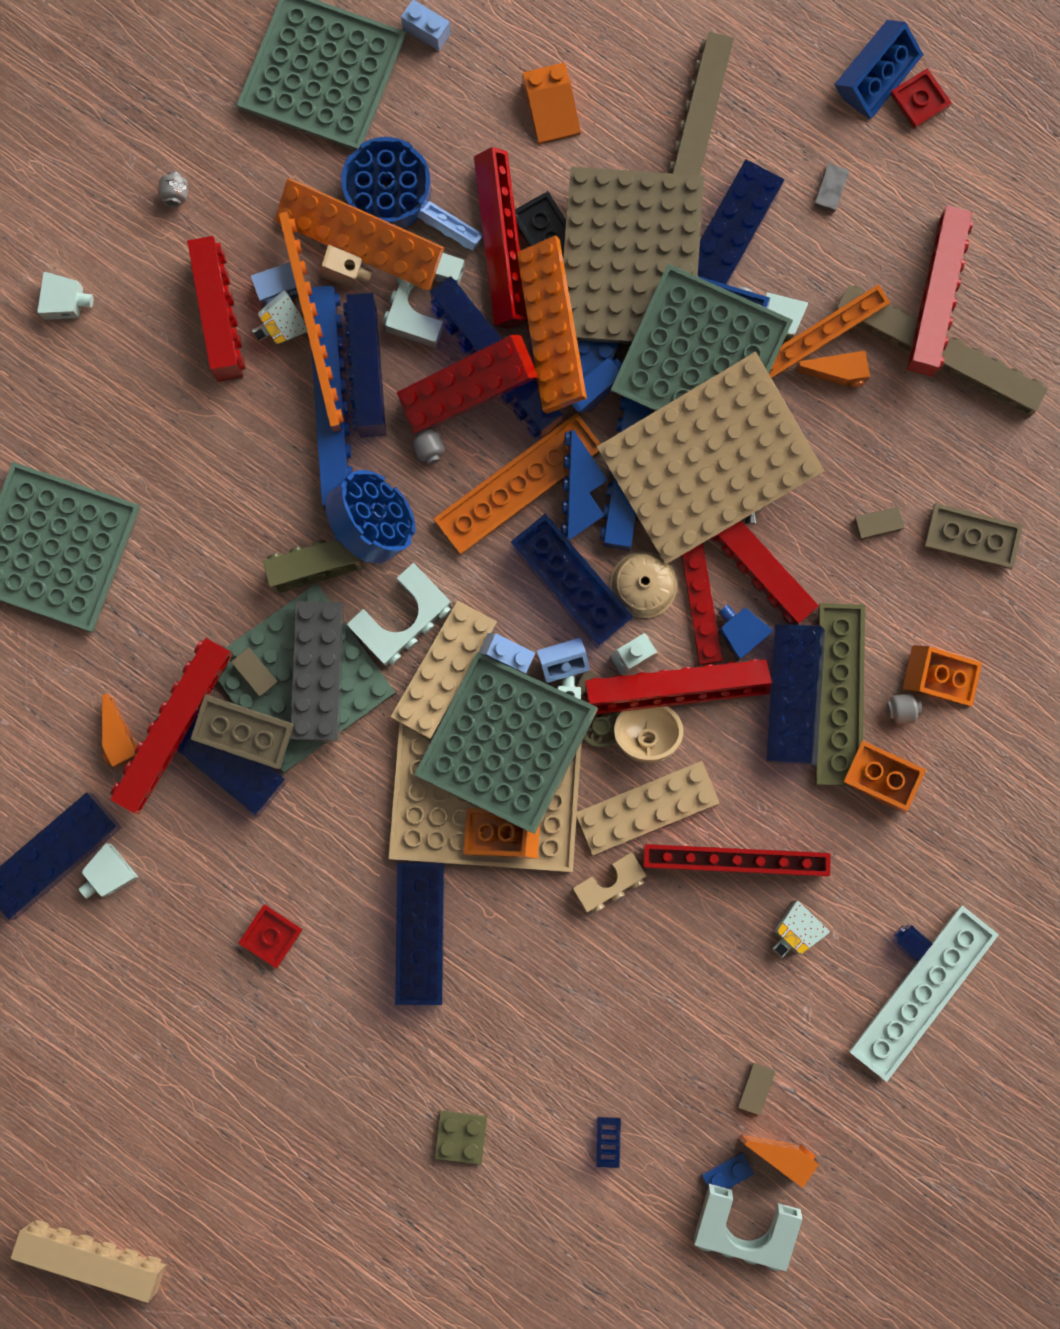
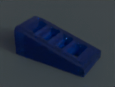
[596,1117,621,1168]

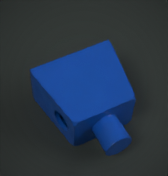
[718,605,773,661]

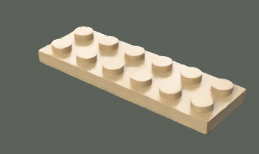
[391,601,497,740]
[577,761,720,855]

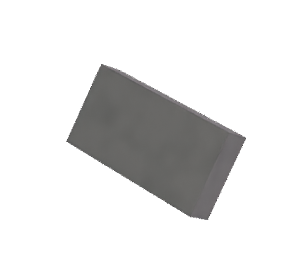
[814,163,850,213]

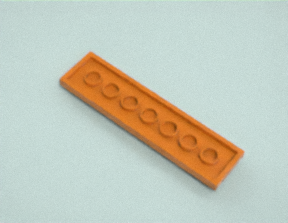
[274,179,444,291]
[517,236,587,414]
[433,413,601,556]

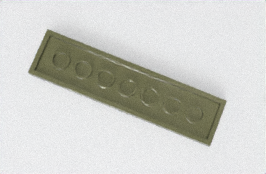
[815,603,865,786]

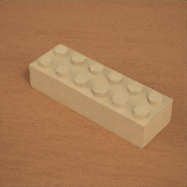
[11,1220,166,1303]

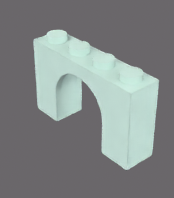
[383,253,465,348]
[347,563,452,667]
[694,1184,802,1272]

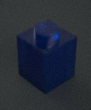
[892,925,933,961]

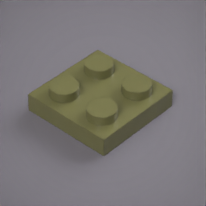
[435,1110,487,1164]

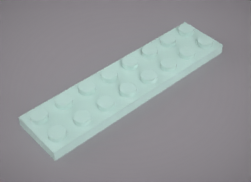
[848,905,999,1082]

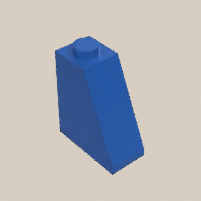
[572,358,623,413]

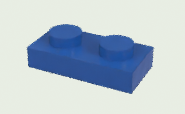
[701,1152,754,1189]

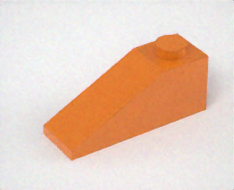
[796,351,870,387]
[102,693,137,768]

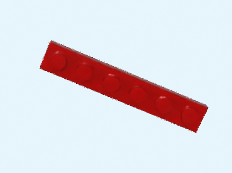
[681,543,723,665]

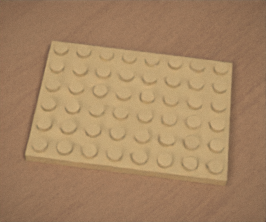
[597,352,824,564]
[389,723,581,872]

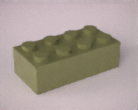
[263,537,363,594]

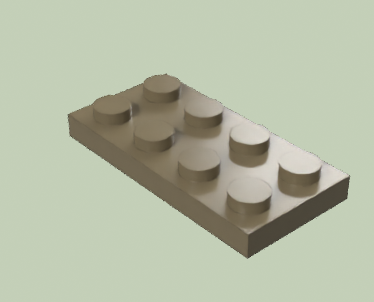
[924,503,1023,570]
[191,695,294,769]

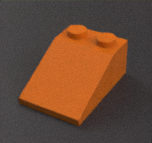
[522,62,581,144]
[903,645,982,707]
[843,740,927,814]
[463,808,540,859]
[739,1134,819,1188]

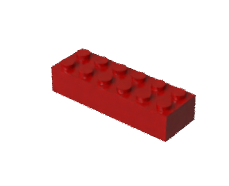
[187,235,246,382]
[397,335,538,434]

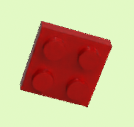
[890,68,952,129]
[238,904,303,969]

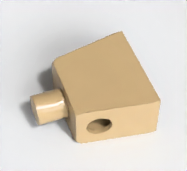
[319,245,373,287]

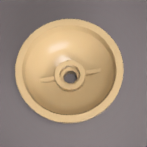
[610,551,677,619]
[614,706,683,764]

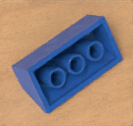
[834,20,924,119]

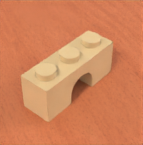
[572,852,646,914]

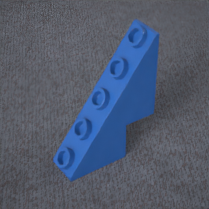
[561,430,607,540]

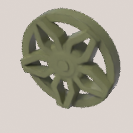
[584,712,619,748]

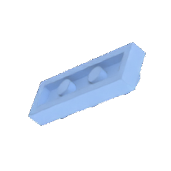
[417,201,484,251]

